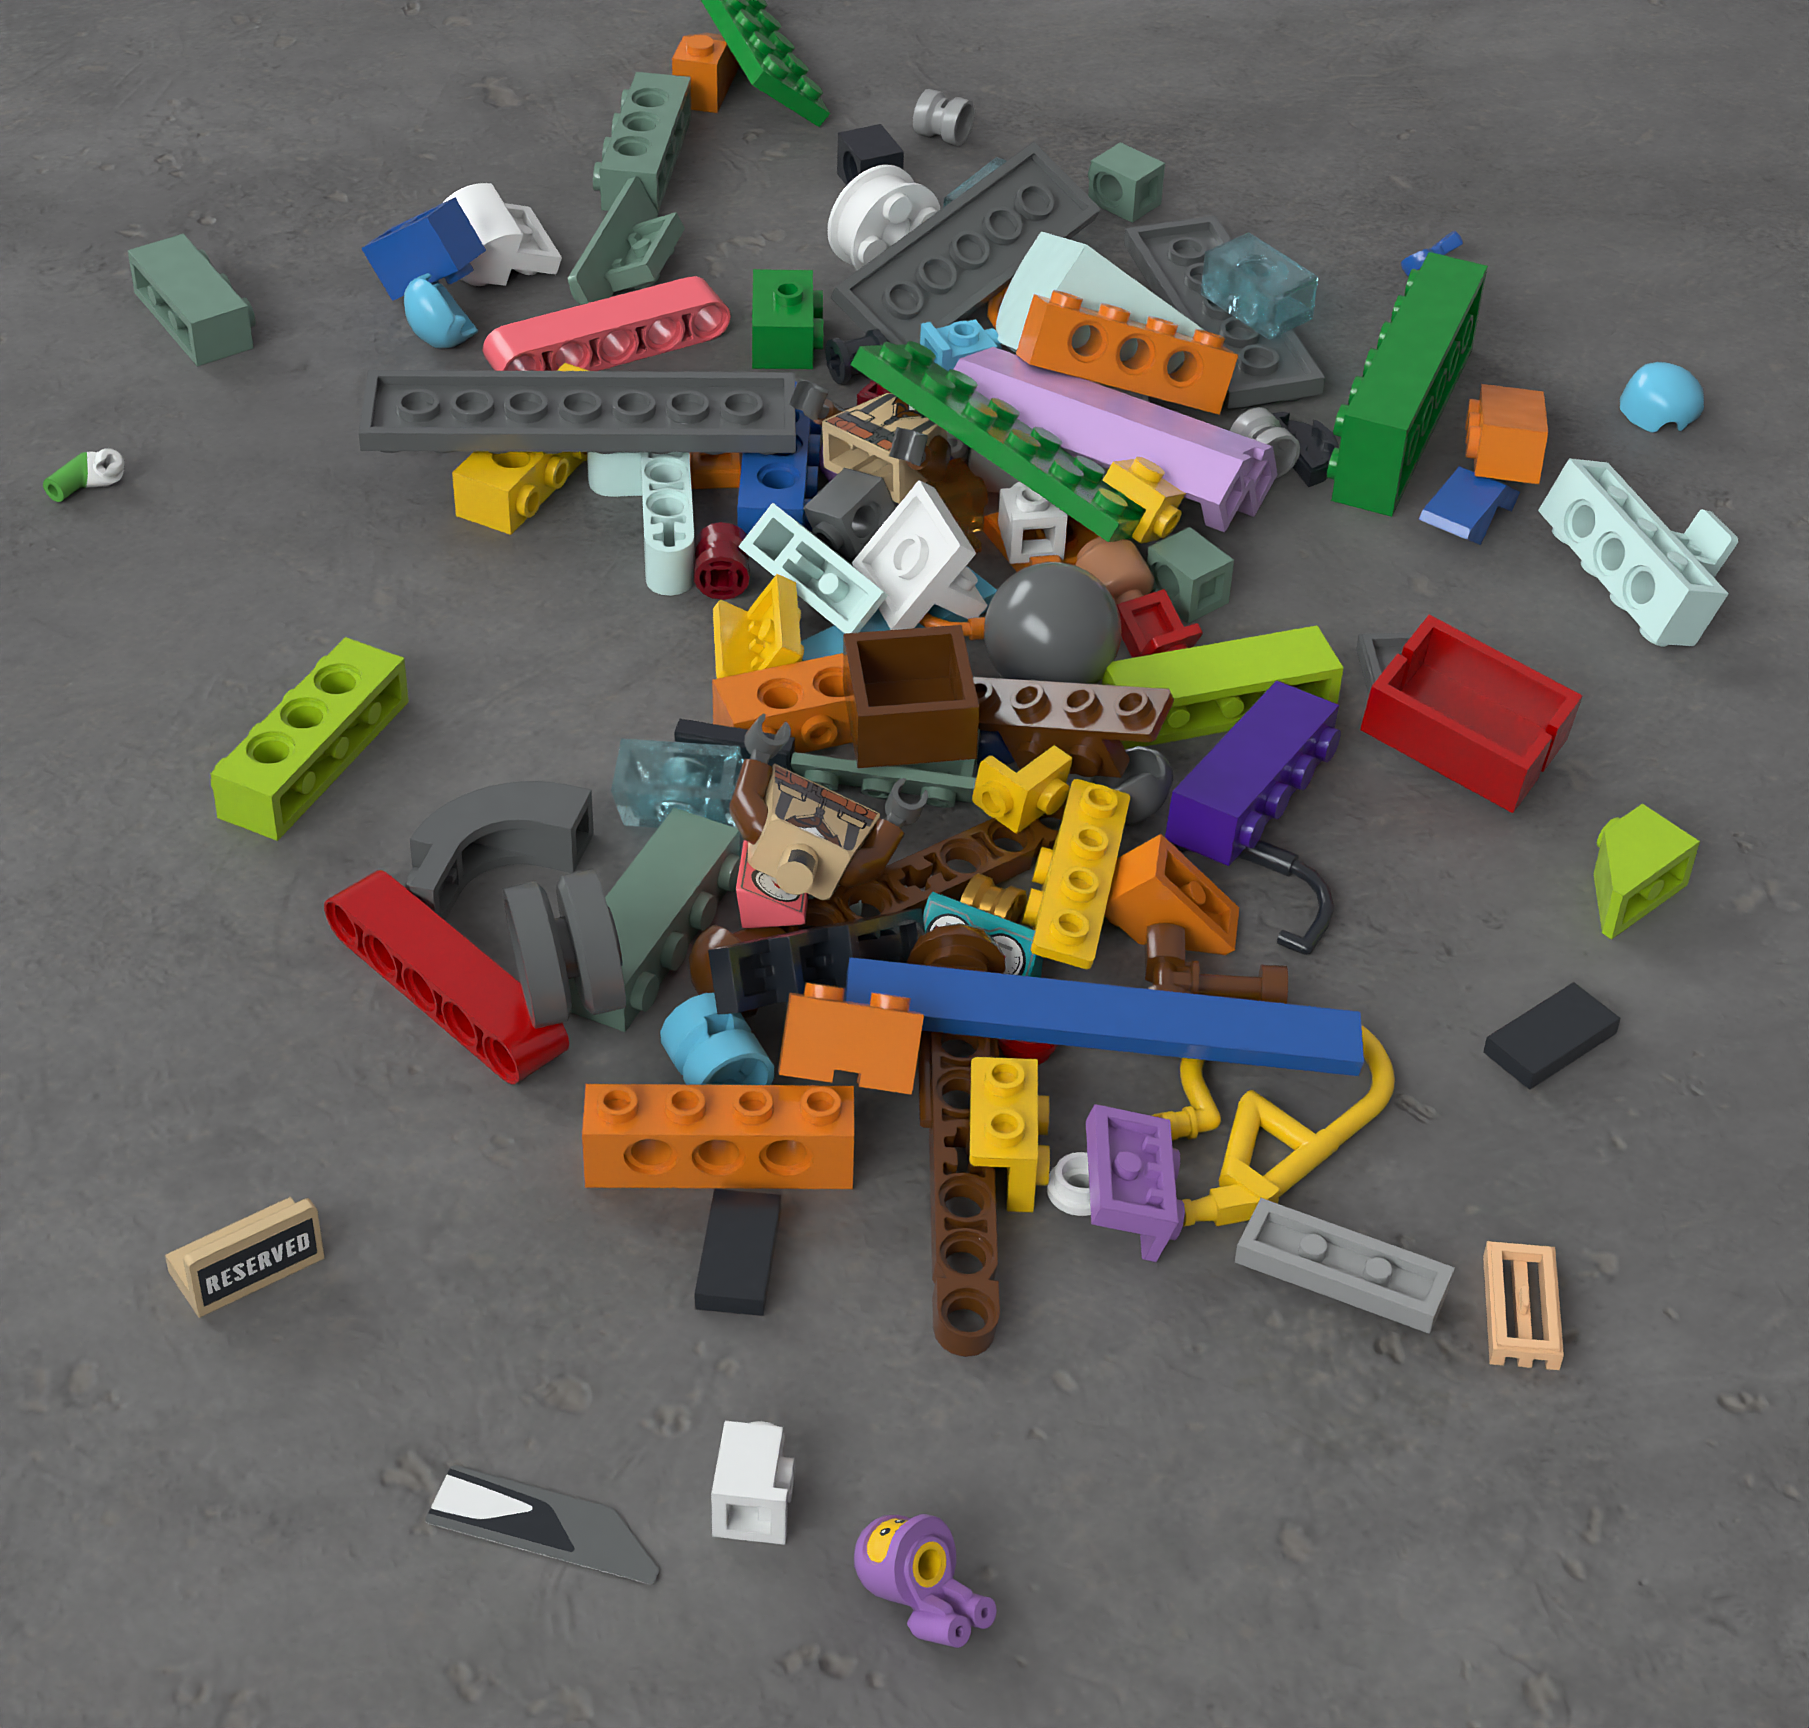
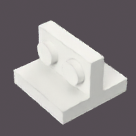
[852,480,988,630]

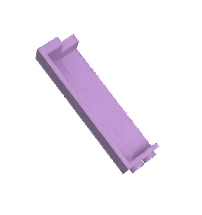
[953,347,1278,532]

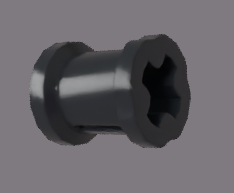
[825,329,887,384]

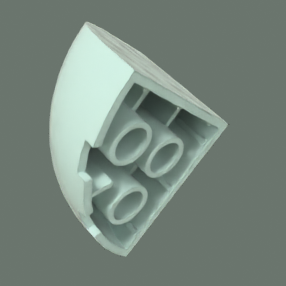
[996,231,1205,389]

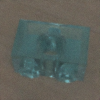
[1201,232,1318,340]
[611,738,743,829]

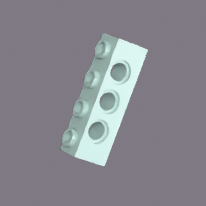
[1538,458,1729,647]

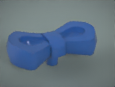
[1401,231,1463,276]

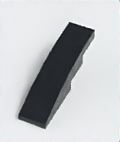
[708,908,925,1015]

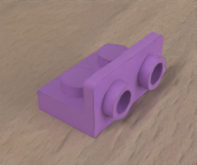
[1086,1104,1185,1262]

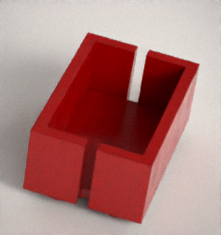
[1360,614,1583,813]

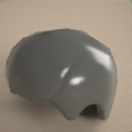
[1080,746,1174,826]

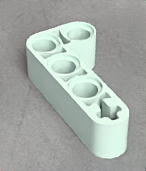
[587,452,695,596]

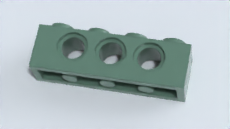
[593,72,691,213]

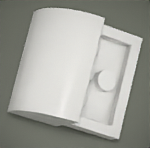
[443,183,562,286]

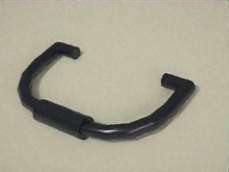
[1170,839,1335,955]

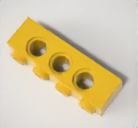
[452,363,589,535]

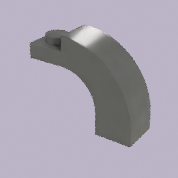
[405,781,594,920]

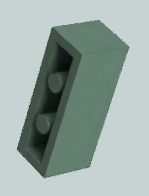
[128,234,256,366]

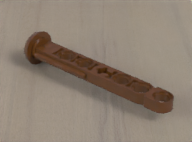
[689,798,1067,1018]
[907,923,1006,1357]

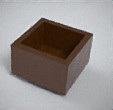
[843,625,979,768]

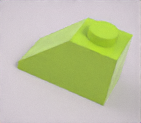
[1593,803,1700,940]

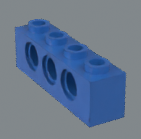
[737,382,822,535]

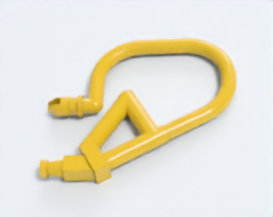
[1152,1025,1395,1227]

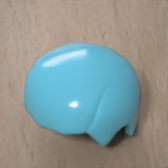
[404,273,478,349]
[1620,362,1704,433]

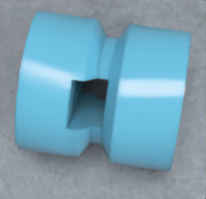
[660,993,774,1085]

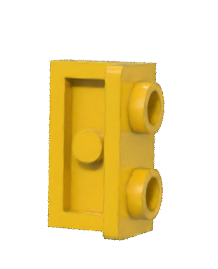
[713,574,804,679]
[969,1057,1050,1212]

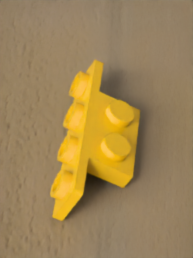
[1021,779,1130,969]

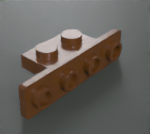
[973,677,1174,778]

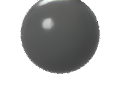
[984,562,1122,684]

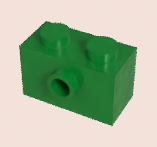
[752,269,823,369]

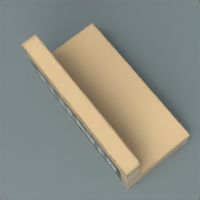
[165,1197,325,1318]

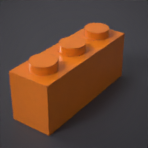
[1465,384,1548,484]

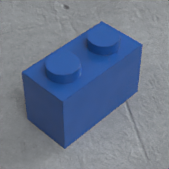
[361,197,486,301]

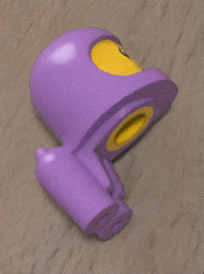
[854,1514,997,1648]

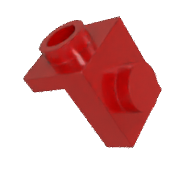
[1117,589,1203,658]

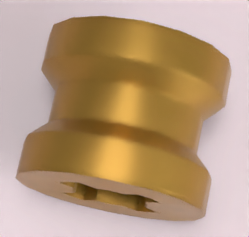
[960,873,1027,925]

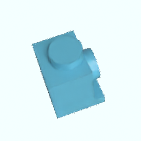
[920,319,1002,372]

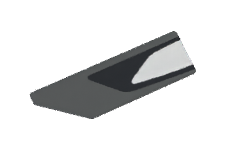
[425,1465,659,1584]

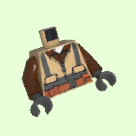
[789,379,951,504]
[729,714,928,900]

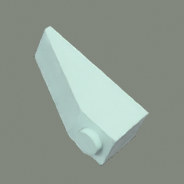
[738,503,888,634]

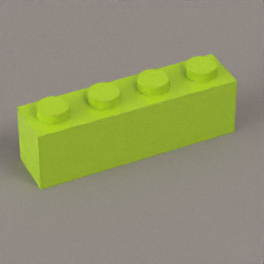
[1102,625,1344,750]

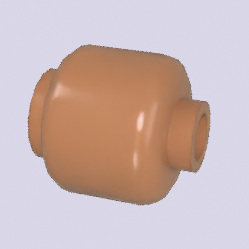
[1075,537,1154,605]

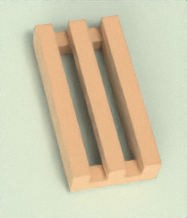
[1483,1241,1564,1370]

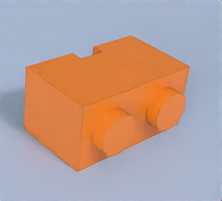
[778,983,924,1095]

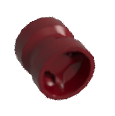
[694,522,750,600]

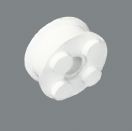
[827,165,940,271]

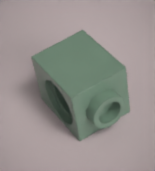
[1088,142,1165,223]
[1147,527,1234,624]

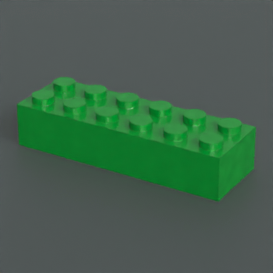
[1327,252,1488,517]

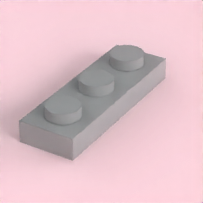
[1235,1198,1455,1334]

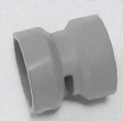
[913,88,975,146]
[1230,407,1300,478]

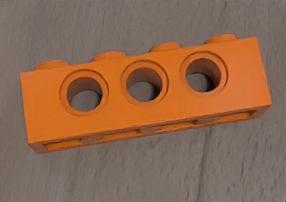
[1016,290,1239,415]
[712,653,853,753]
[582,1084,854,1189]

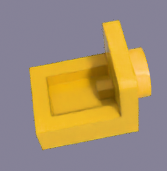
[1102,457,1186,544]
[972,745,1073,834]

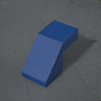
[1419,466,1520,545]

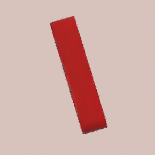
[324,870,569,1085]

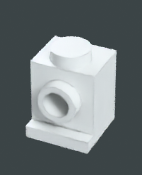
[998,482,1068,564]
[711,1421,795,1545]

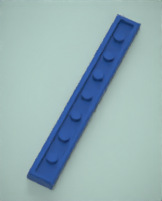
[845,957,1364,1076]

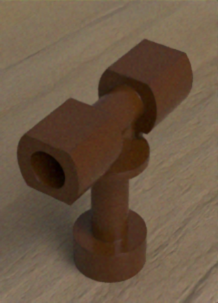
[1145,923,1288,1004]

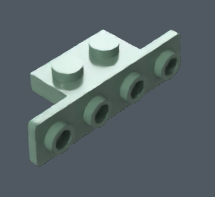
[568,176,685,305]
[791,729,984,812]

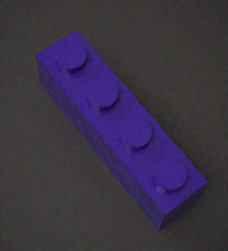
[1165,681,1341,866]

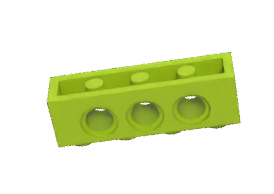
[210,637,409,841]

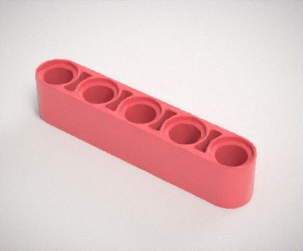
[483,276,731,371]

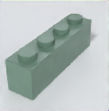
[568,807,741,1032]

